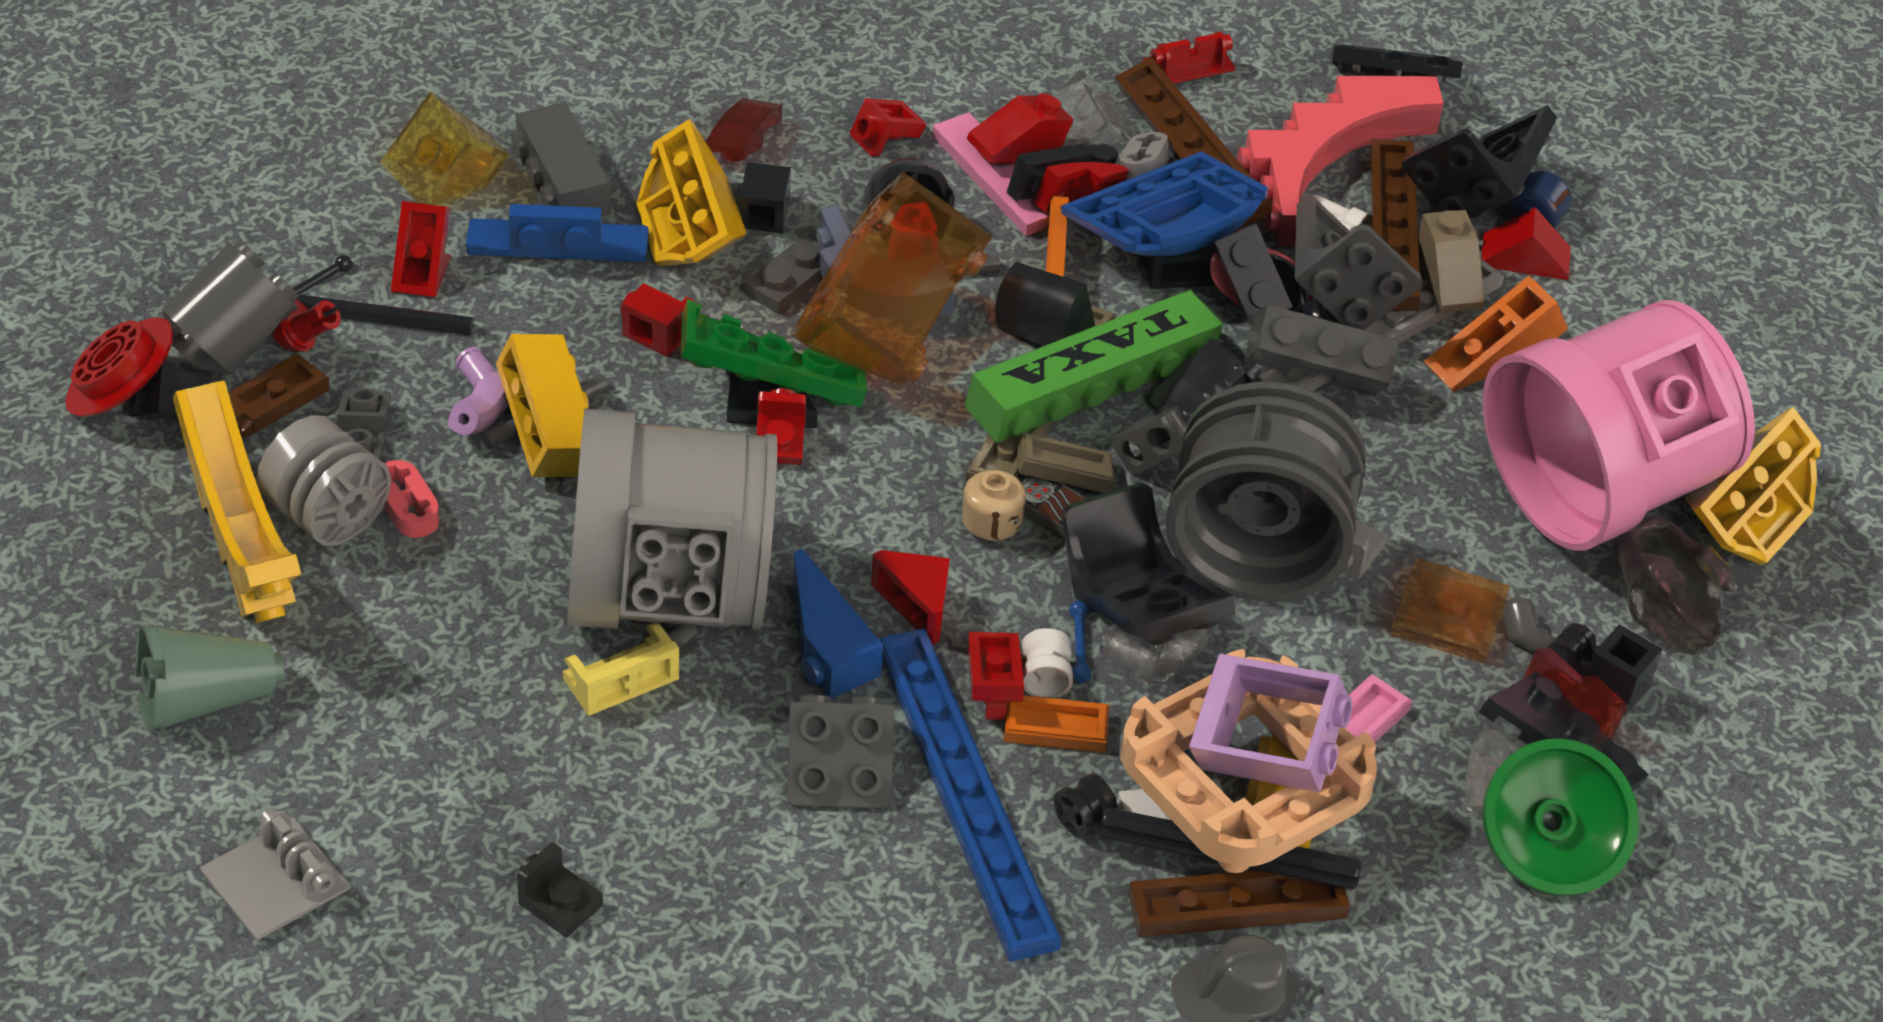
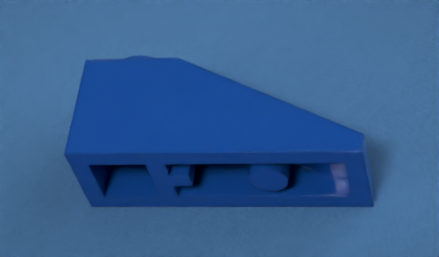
[793,549,883,699]

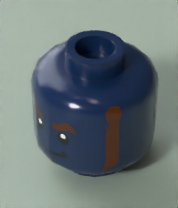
[1507,170,1572,229]

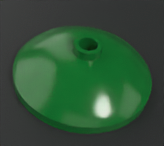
[1483,738,1639,896]

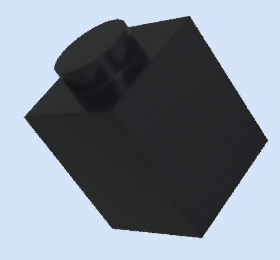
[739,162,791,233]

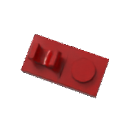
[968,632,1024,720]

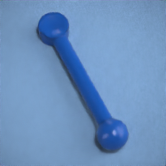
[1069,601,1092,684]

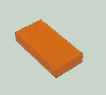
[1004,695,1110,753]

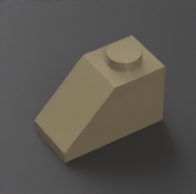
[1418,210,1484,312]

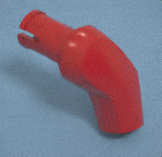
[271,299,341,352]

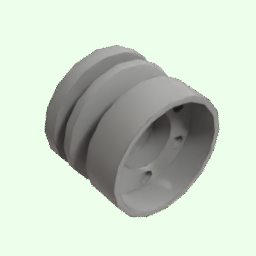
[256,415,392,546]

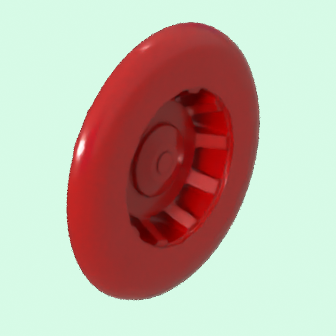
[65,317,174,417]

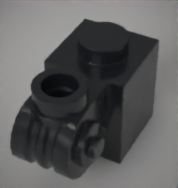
[1547,623,1663,717]

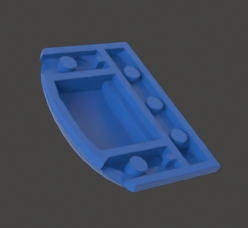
[1061,151,1268,257]

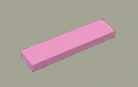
[932,112,1050,236]

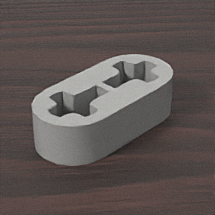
[1120,132,1170,181]

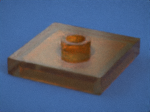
[1390,558,1510,664]

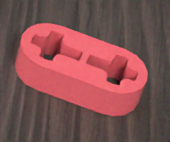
[383,460,440,538]

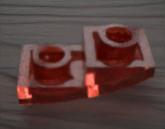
[706,98,783,161]
[1523,648,1628,740]

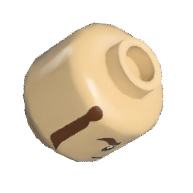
[961,470,1026,541]

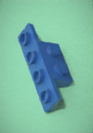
[466,204,649,262]

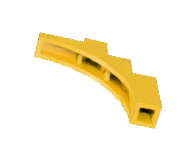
[173,380,301,623]

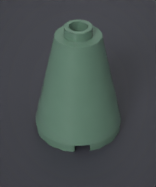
[135,625,284,729]

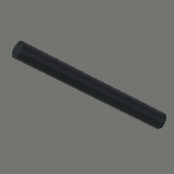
[297,294,474,335]

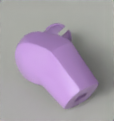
[448,347,509,436]

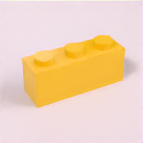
[496,334,589,477]

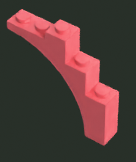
[1237,76,1444,247]

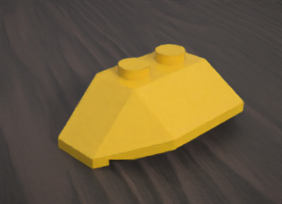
[636,119,747,266]
[1685,407,1821,564]

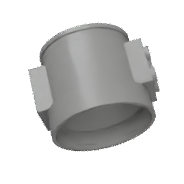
[567,409,777,630]

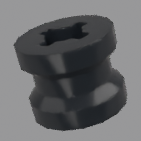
[1053,773,1118,838]

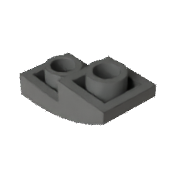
[337,388,391,462]

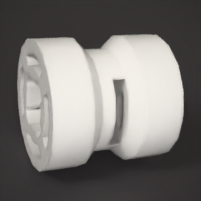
[1021,628,1073,698]

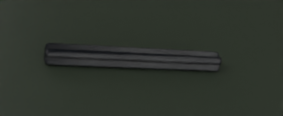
[1100,808,1362,890]

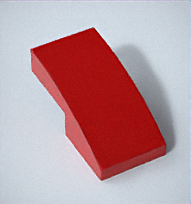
[1034,162,1129,213]

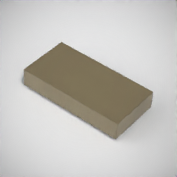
[1017,433,1115,493]

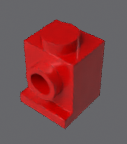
[620,283,694,357]

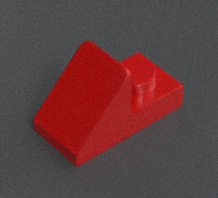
[391,201,451,297]

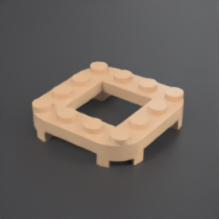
[1120,649,1377,873]

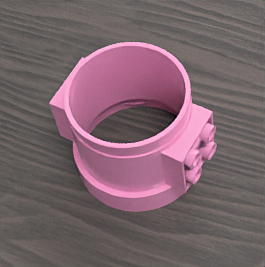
[1483,300,1755,551]

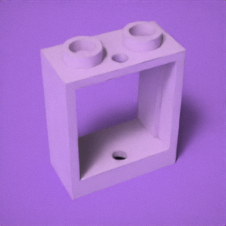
[1189,654,1352,792]

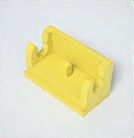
[563,622,679,716]

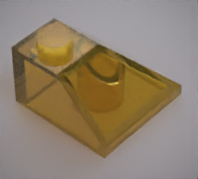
[380,92,510,206]

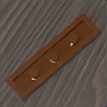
[1128,870,1350,938]

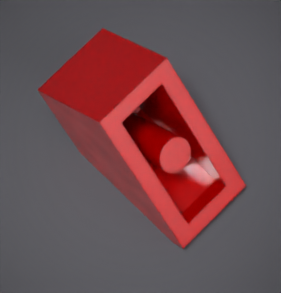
[966,93,1074,164]

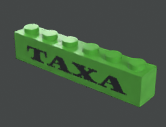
[964,290,1223,443]

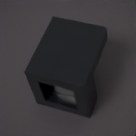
[130,366,210,420]

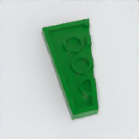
[681,299,867,408]

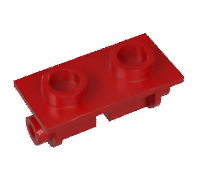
[1143,31,1236,84]

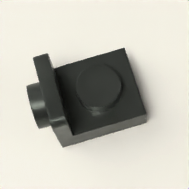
[517,842,603,938]

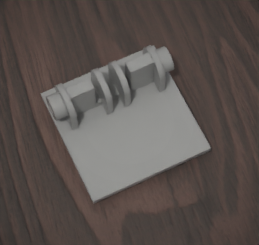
[199,808,351,941]

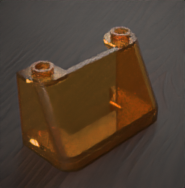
[791,172,992,385]

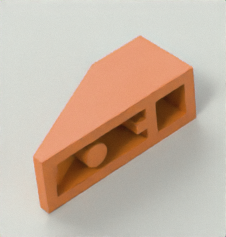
[1424,275,1568,392]

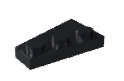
[1330,43,1463,83]
[1478,671,1649,792]

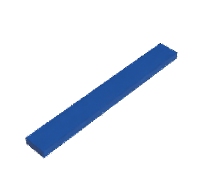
[878,628,1062,962]

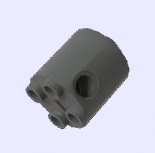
[162,239,300,375]

